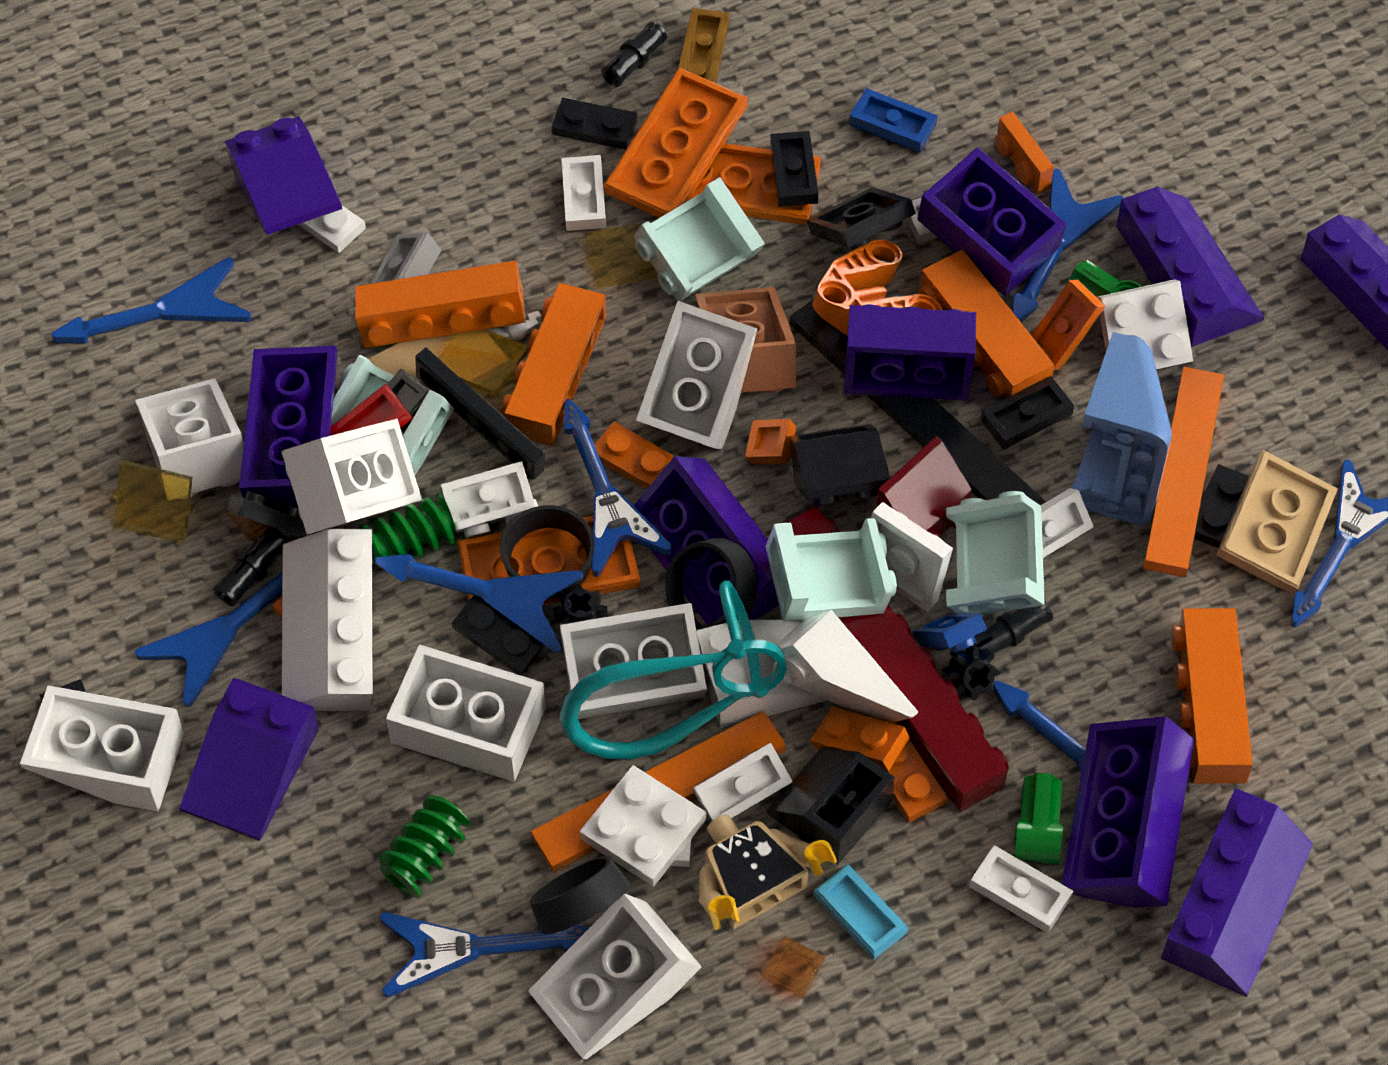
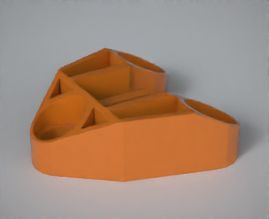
[812,239,942,336]

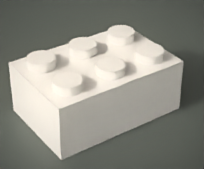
[560,603,707,719]
[386,644,546,782]

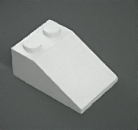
[636,301,757,449]
[135,378,244,500]
[281,419,422,535]
[769,610,918,723]
[696,620,827,728]
[20,685,184,812]
[528,894,701,1059]

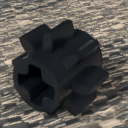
[553,585,608,625]
[942,645,1001,700]

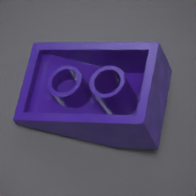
[224,116,343,235]
[179,678,319,841]

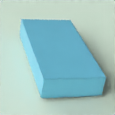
[813,864,908,960]

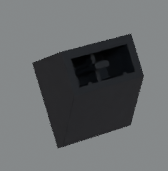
[788,424,890,504]
[767,747,895,865]

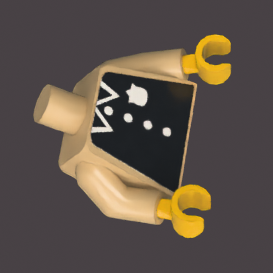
[698,814,837,930]

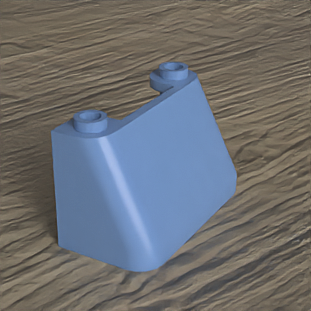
[1072,332,1172,526]

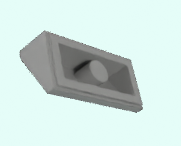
[370,232,441,284]

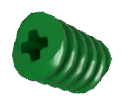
[360,492,455,562]
[379,795,472,899]

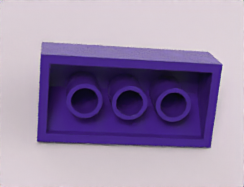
[1116,187,1264,347]
[1300,215,1388,350]
[239,346,338,512]
[634,456,779,624]
[1062,716,1194,908]
[1161,788,1313,997]

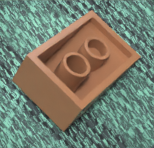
[695,287,796,395]

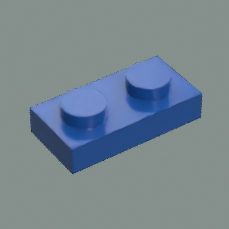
[849,88,937,153]
[913,612,987,652]

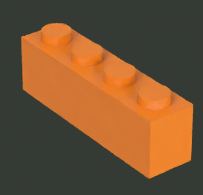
[918,249,1054,399]
[355,260,526,349]
[500,283,607,446]
[1171,608,1253,784]

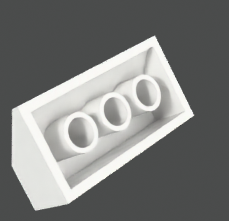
[282,529,373,711]

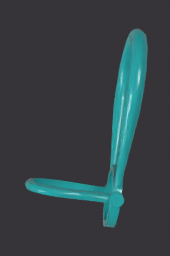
[559,580,787,760]

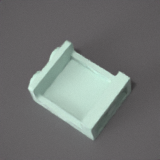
[634,177,765,301]
[331,355,454,475]
[946,491,1045,615]
[765,518,897,622]

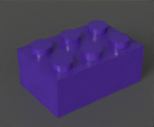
[917,147,1067,296]
[844,304,976,401]

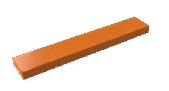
[1143,366,1224,578]
[531,711,786,872]

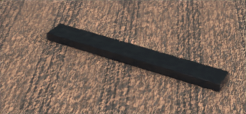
[789,300,1046,506]

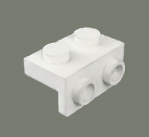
[440,461,538,538]

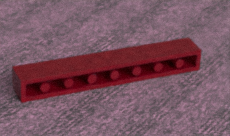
[785,506,1009,812]

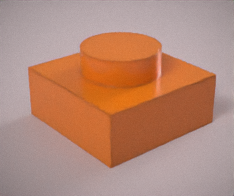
[745,419,797,465]

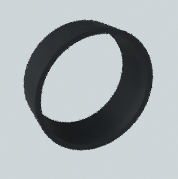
[500,505,595,598]
[665,538,758,630]
[529,856,630,935]

